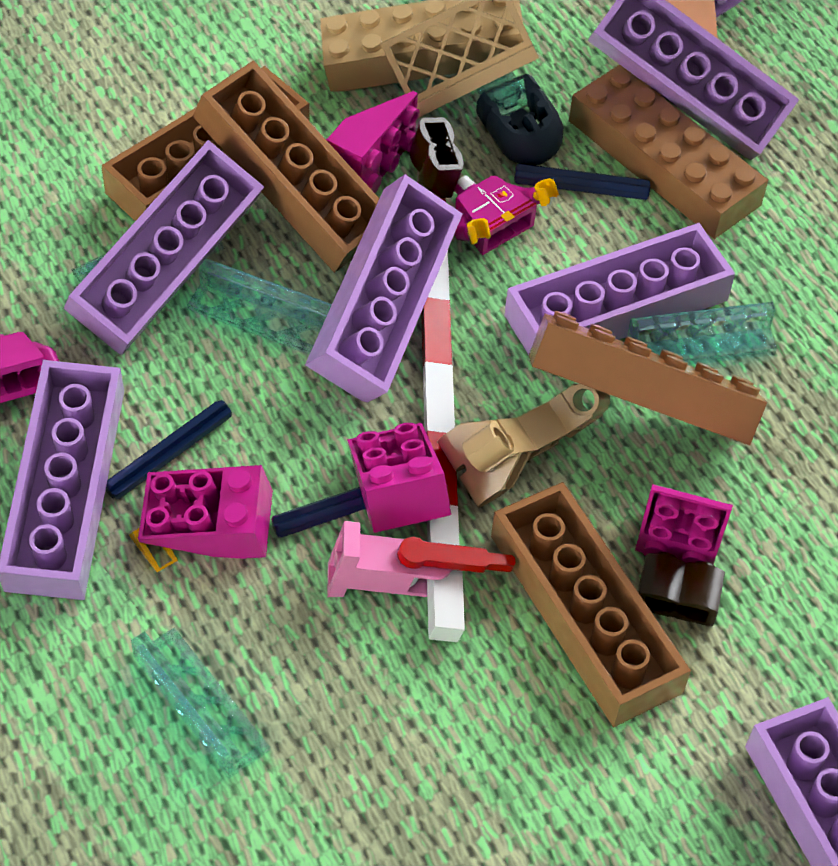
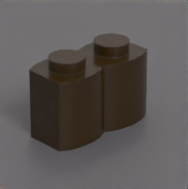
[410,117,464,198]
[638,552,725,626]

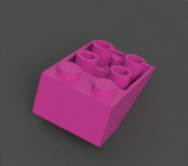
[326,91,420,193]
[347,423,451,533]
[138,465,273,559]
[635,484,733,565]

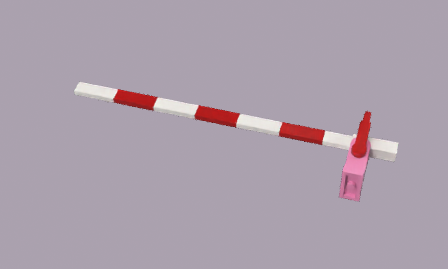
[327,119,516,642]

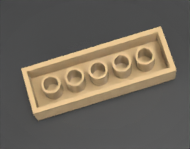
[320,0,523,92]

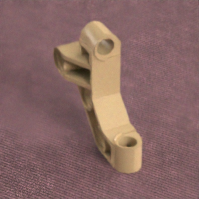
[437,384,610,508]

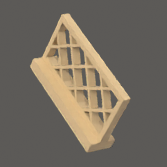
[380,0,539,118]

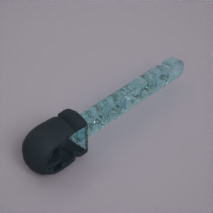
[421,0,564,165]

